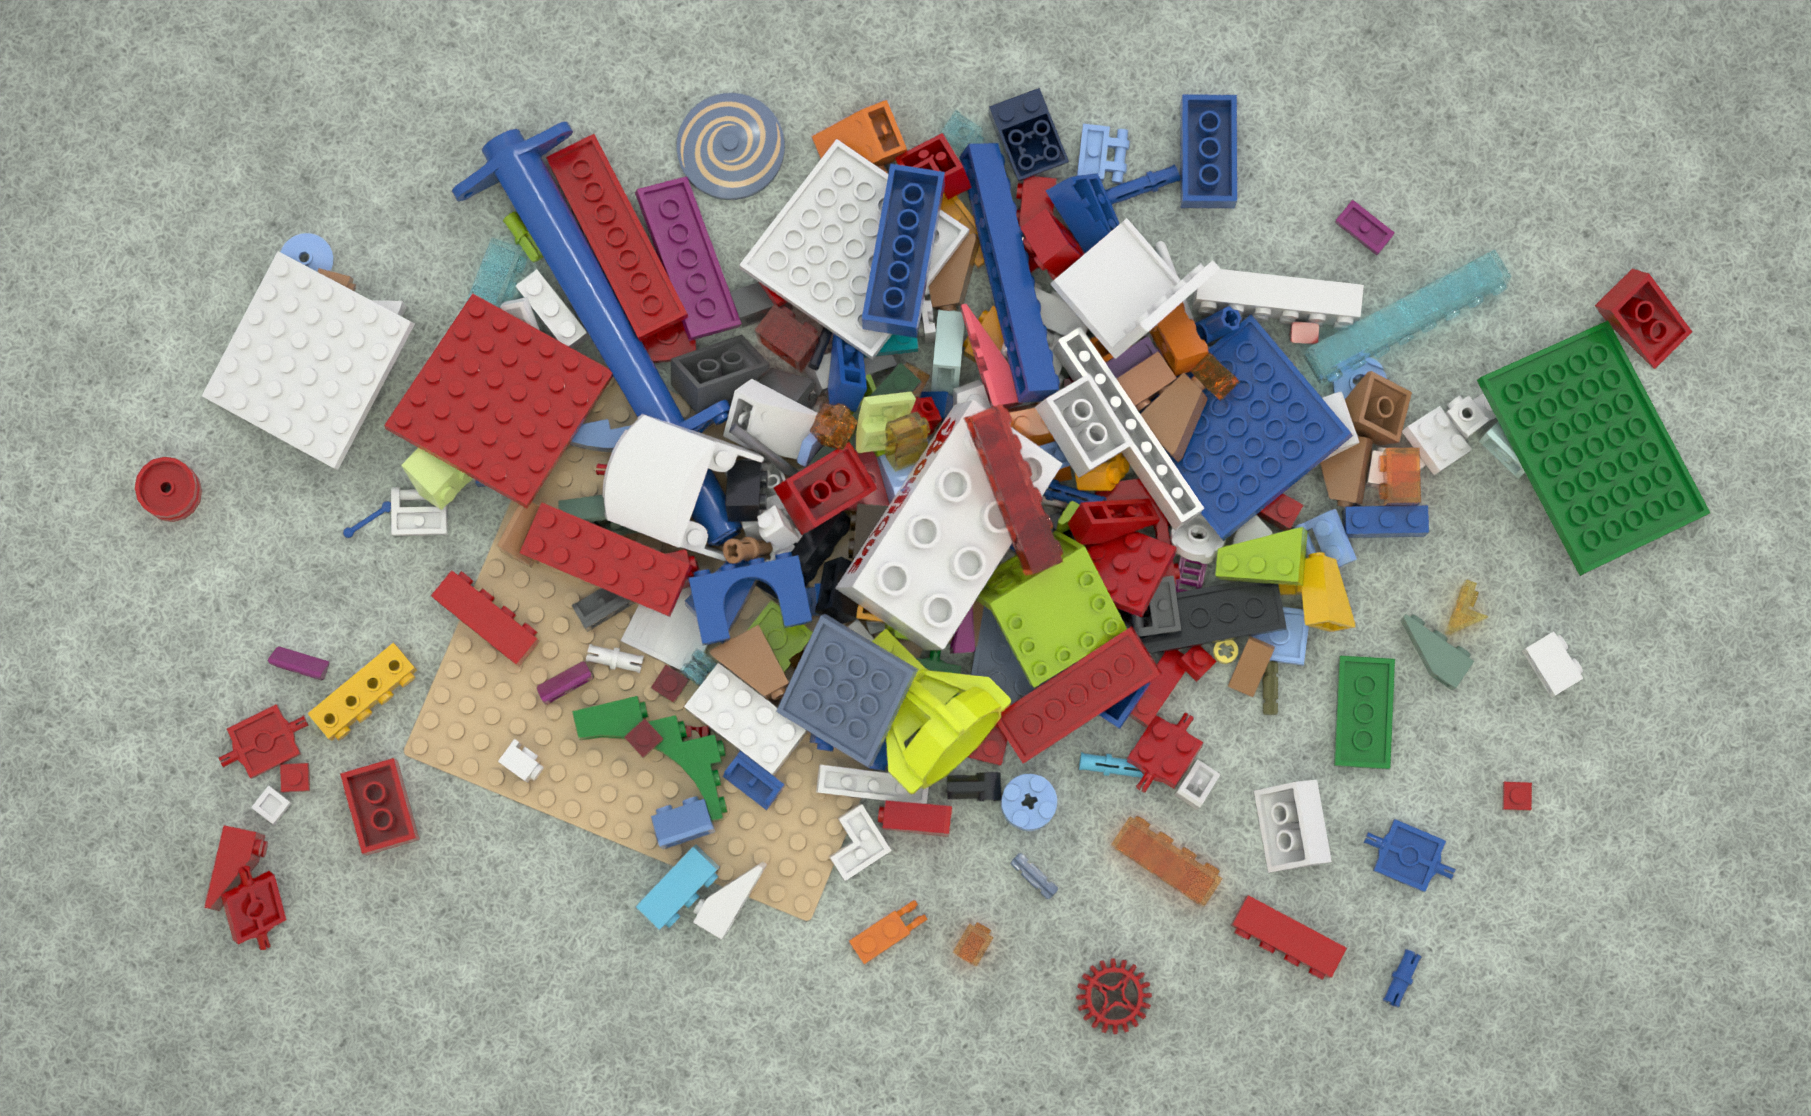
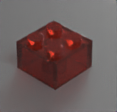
[755,304,819,373]

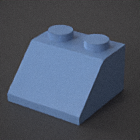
[651,796,715,850]

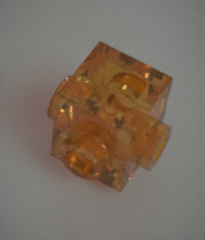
[810,403,858,450]

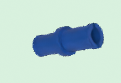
[1383,949,1422,1008]

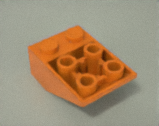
[812,100,907,167]

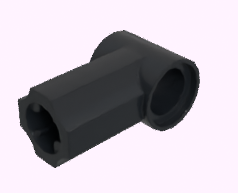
[947,772,1001,801]

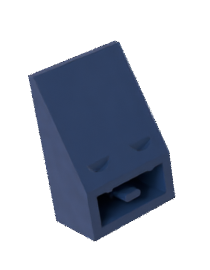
[988,88,1069,181]

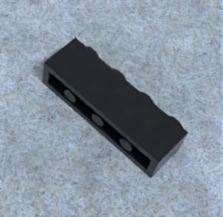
[755,511,851,603]

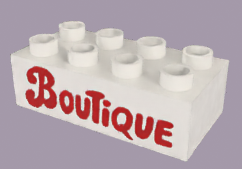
[836,400,1062,650]

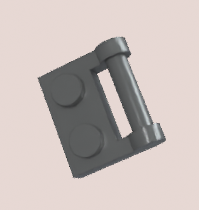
[1131,576,1182,637]

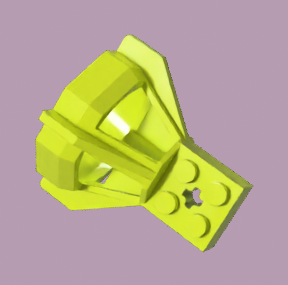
[872,629,1011,794]

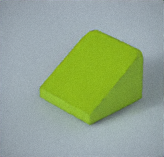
[1056,501,1079,533]

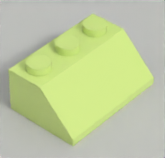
[401,448,473,510]

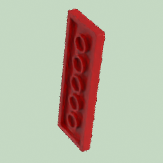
[519,502,692,617]
[997,627,1162,764]

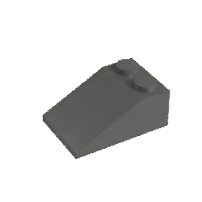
[671,335,770,414]

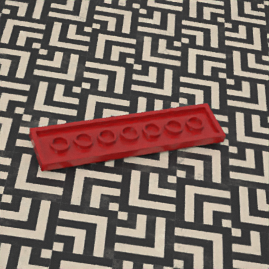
[546,134,689,341]

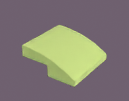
[856,392,916,453]

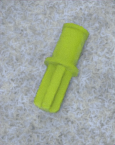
[503,211,543,263]

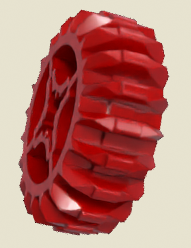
[1076,958,1152,1034]

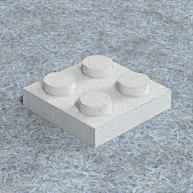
[1402,406,1472,475]

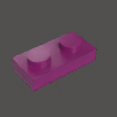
[1335,200,1395,255]

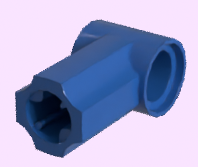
[1195,306,1242,344]

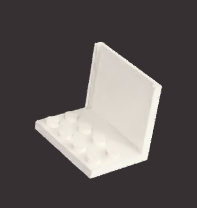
[1050,218,1220,359]

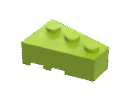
[1215,527,1308,586]

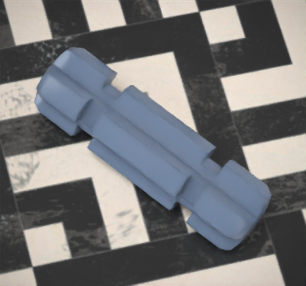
[1010,853,1058,900]

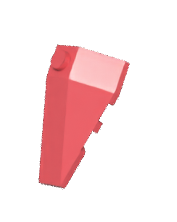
[960,304,1023,413]

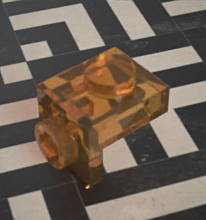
[1191,353,1240,401]

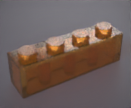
[1110,816,1223,907]

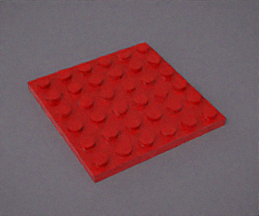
[384,293,613,509]

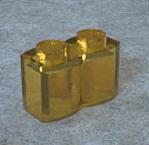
[885,411,930,472]

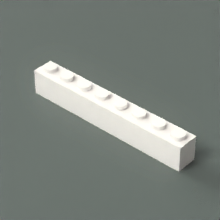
[1053,327,1204,531]

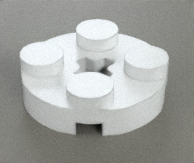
[1170,513,1226,564]

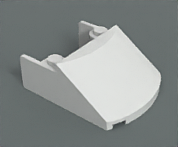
[603,414,764,562]

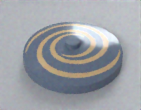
[677,93,785,200]

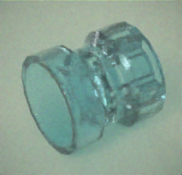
[680,648,717,686]

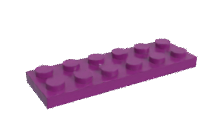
[635,176,742,341]

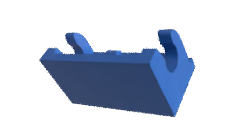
[723,750,785,810]

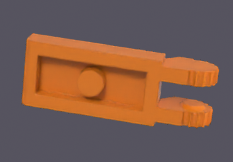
[849,900,928,964]

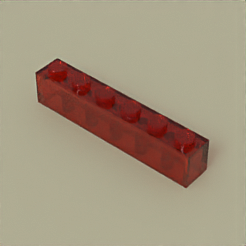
[964,404,1063,575]

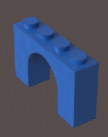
[689,552,812,646]

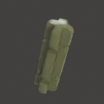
[1263,661,1278,715]

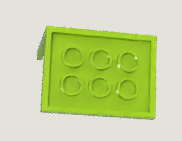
[976,530,1127,688]

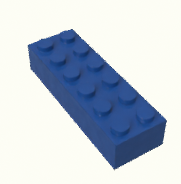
[862,164,945,338]

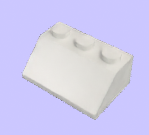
[1254,780,1332,873]

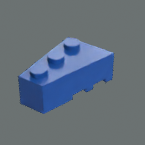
[1046,173,1120,253]

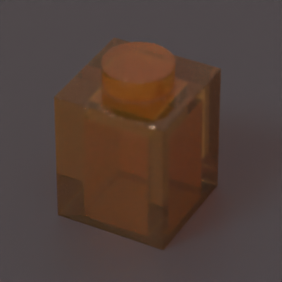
[952,922,994,967]

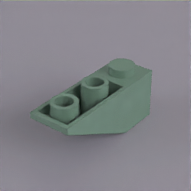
[1400,614,1474,691]

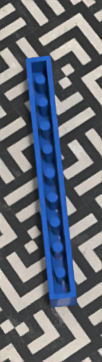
[959,143,1059,403]

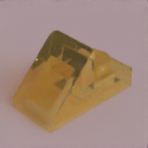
[1445,579,1488,635]

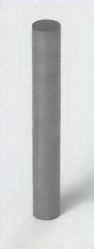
[729,423,799,478]

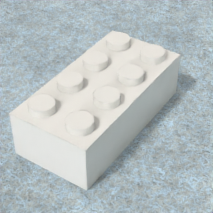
[684,663,807,776]

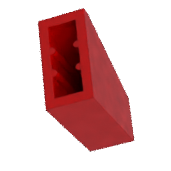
[878,800,952,837]

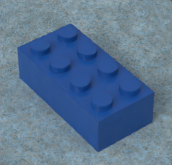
[1180,94,1237,209]

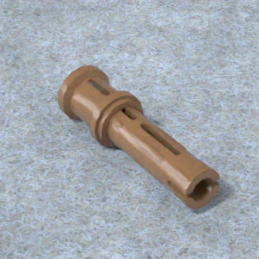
[723,537,773,564]

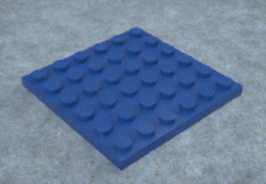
[1139,314,1353,541]

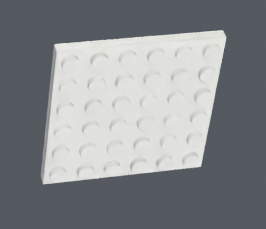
[739,139,969,360]
[202,251,415,470]

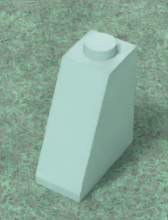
[931,310,964,396]

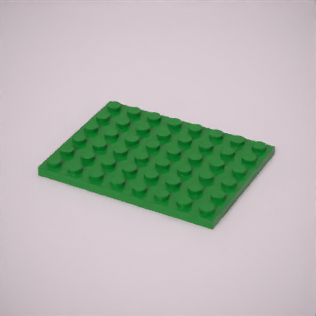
[1477,320,1711,576]

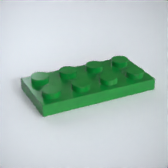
[1334,655,1395,770]

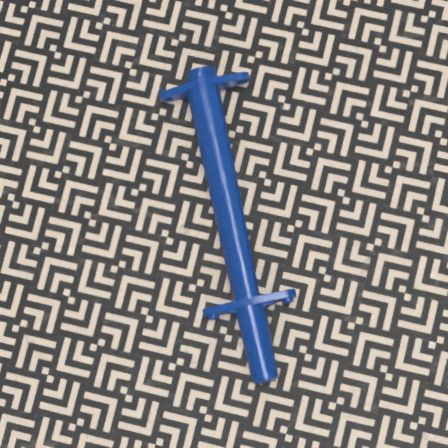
[452,121,742,547]

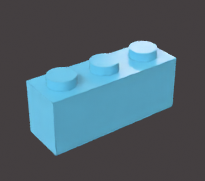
[636,844,720,930]

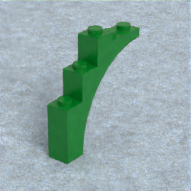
[572,696,728,822]

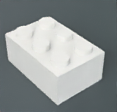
[1035,373,1133,478]

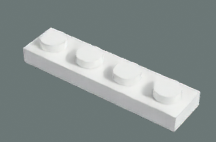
[816,765,929,804]

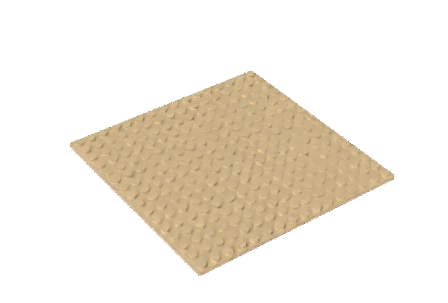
[404,359,923,921]

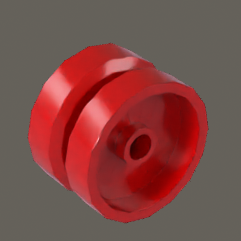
[134,457,202,522]

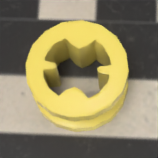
[1213,640,1238,664]

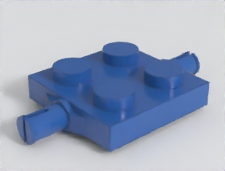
[1363,819,1456,892]

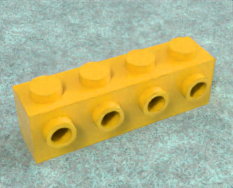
[307,642,417,741]

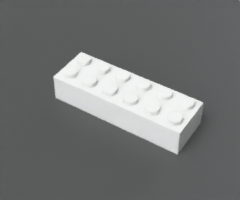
[1192,269,1364,331]

